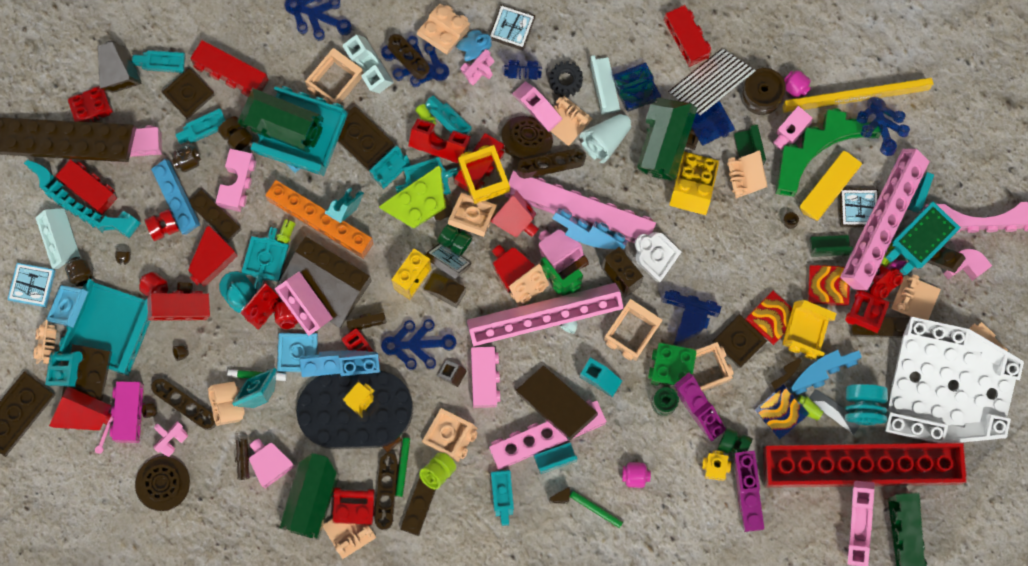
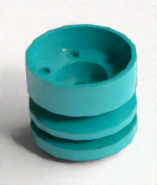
[845,384,888,425]

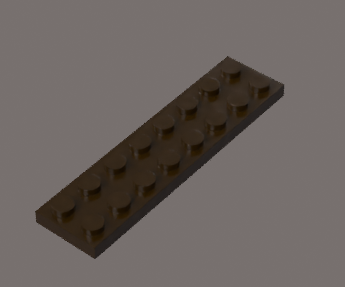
[0,117,136,162]

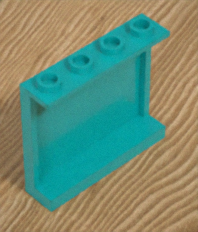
[251,86,348,176]
[59,279,151,376]

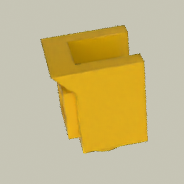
[343,382,374,418]

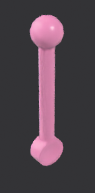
[95,417,114,454]

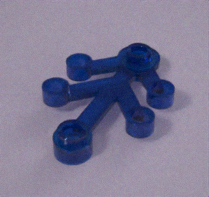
[285,0,352,41]
[381,36,449,88]
[856,97,910,156]
[381,319,457,371]

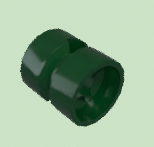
[437,224,473,257]
[651,387,679,416]
[717,427,753,458]

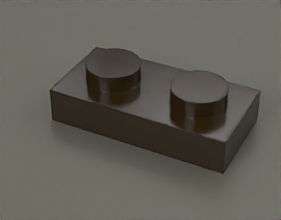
[927,247,966,273]

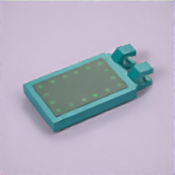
[885,201,961,276]

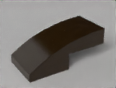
[768,357,802,393]

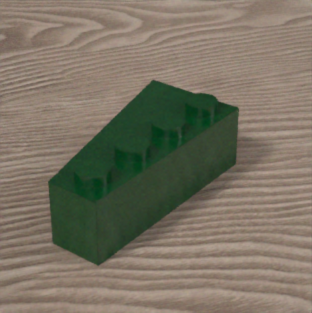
[887,493,927,566]

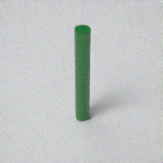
[395,438,411,497]
[570,490,623,529]

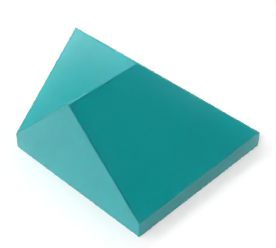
[232,368,277,408]

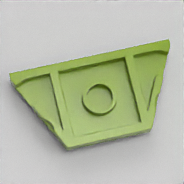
[379,166,446,229]

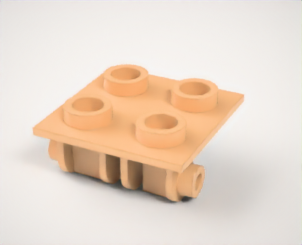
[550,96,593,146]
[727,151,768,198]
[509,264,549,307]
[891,274,941,320]
[33,320,57,364]
[323,519,376,559]

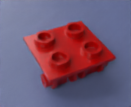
[67,86,113,122]
[240,283,282,330]

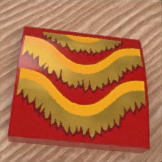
[808,265,850,306]
[746,291,792,345]

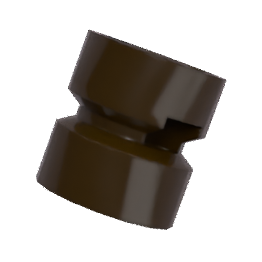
[217,116,253,151]

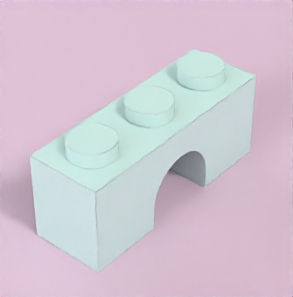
[342,34,394,94]

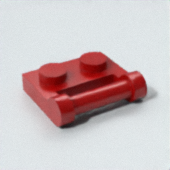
[845,290,890,333]
[333,487,375,525]

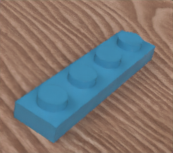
[151,159,200,235]

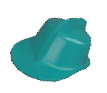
[219,272,257,313]

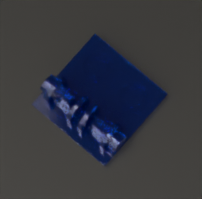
[504,60,542,80]
[692,100,735,146]

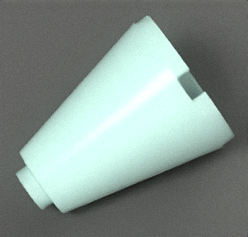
[580,114,631,163]

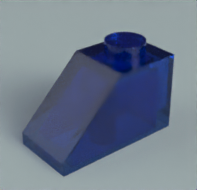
[673,305,710,345]

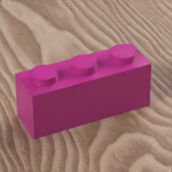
[110,382,144,443]

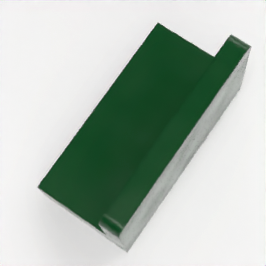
[734,124,766,165]
[810,235,853,257]

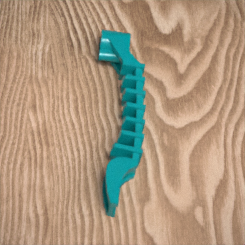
[24,160,141,238]

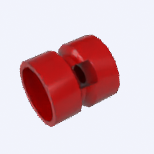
[144,209,180,242]

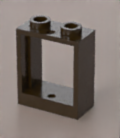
[602,246,644,298]

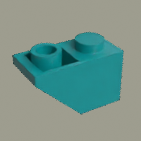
[579,357,622,398]

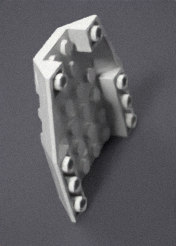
[885,317,1024,443]

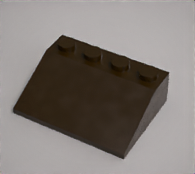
[277,236,372,329]

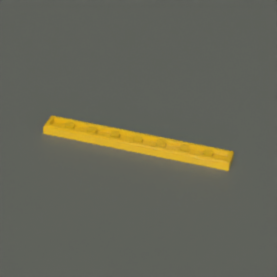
[782,78,933,113]

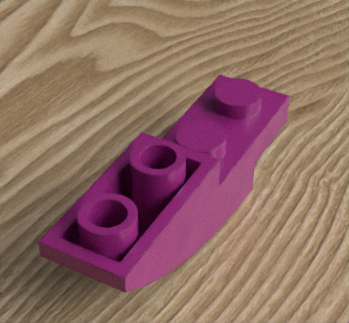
[674,373,726,442]
[735,450,765,532]

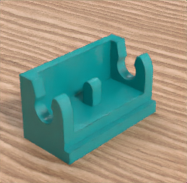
[369,146,411,189]
[325,187,364,223]

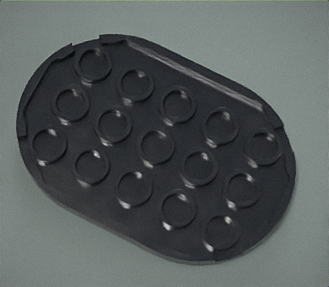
[296,371,414,449]

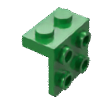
[541,257,583,296]
[648,343,697,386]

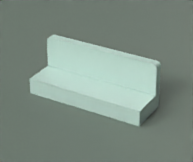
[590,55,620,115]
[36,208,81,269]

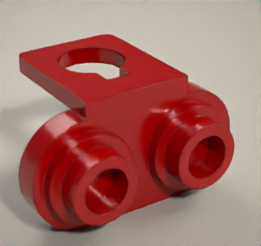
[870,265,903,299]

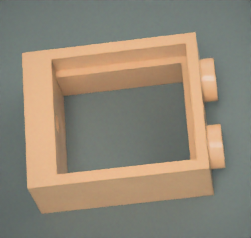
[305,48,364,105]
[604,299,663,361]
[696,342,734,392]

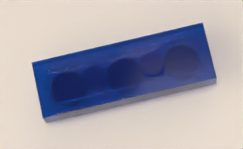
[662,290,722,318]

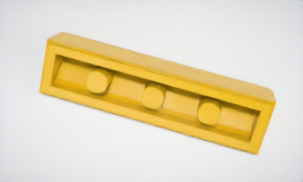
[800,151,862,221]

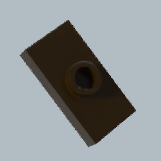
[346,312,387,332]

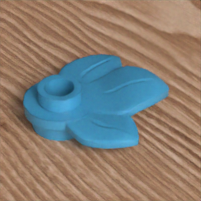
[456,30,492,61]

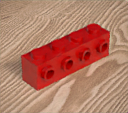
[190,40,269,97]

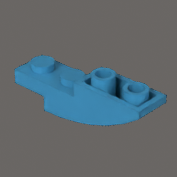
[552,208,628,249]
[300,350,380,377]
[789,350,862,395]

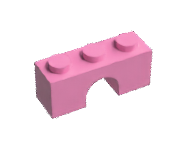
[216,149,256,212]

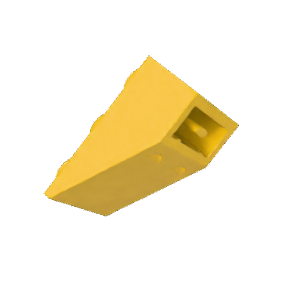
[669,152,719,215]

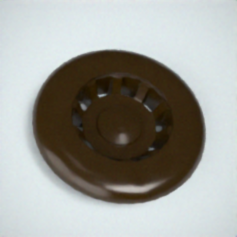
[502,116,553,159]
[135,456,190,511]

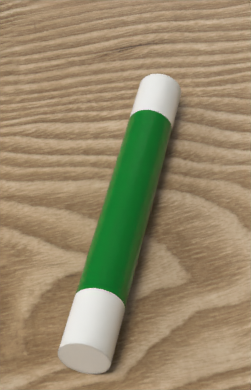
[227,369,287,381]

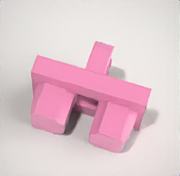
[460,49,495,86]
[153,421,188,457]

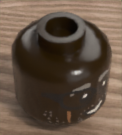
[171,145,201,172]

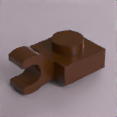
[558,256,589,280]

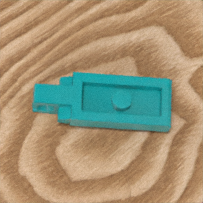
[132,51,186,73]
[426,95,472,135]
[175,109,226,144]
[491,470,514,526]

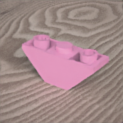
[512,81,563,132]

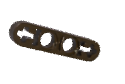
[516,148,586,179]
[151,379,216,430]
[375,453,398,531]

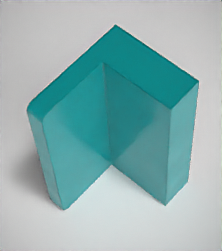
[907,172,934,213]
[534,442,578,475]

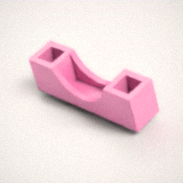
[848,481,875,566]

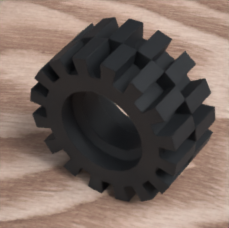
[549,61,583,98]

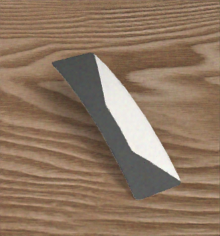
[809,389,860,435]

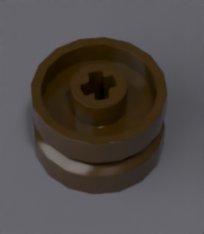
[741,68,786,115]

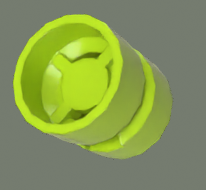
[419,452,456,489]

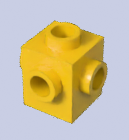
[702,451,731,481]

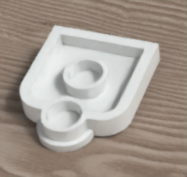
[635,232,681,282]

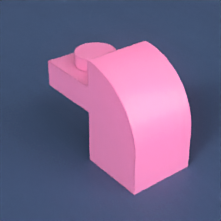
[943,249,992,281]

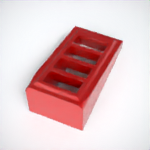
[341,328,380,361]

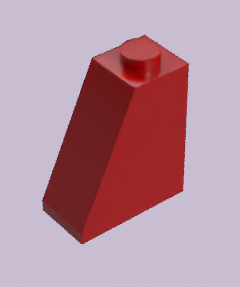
[188,226,238,287]
[49,387,111,431]

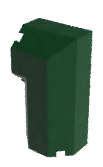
[237,88,324,153]
[636,98,698,181]
[279,453,340,540]

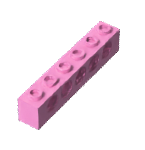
[489,400,606,471]

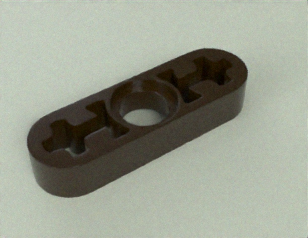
[387,34,430,79]

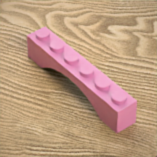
[921,202,1028,233]

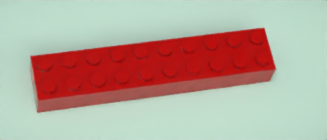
[763,443,967,488]

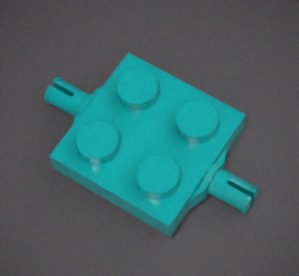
[395,157,458,195]
[242,227,289,291]

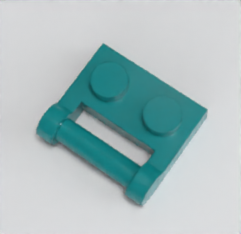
[45,351,83,387]

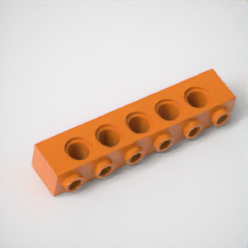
[265,180,374,259]

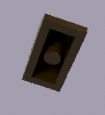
[424,273,466,309]

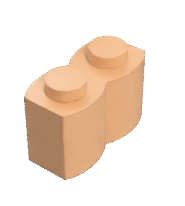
[208,381,244,426]

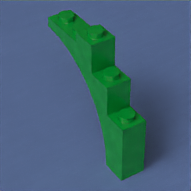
[775,108,883,197]

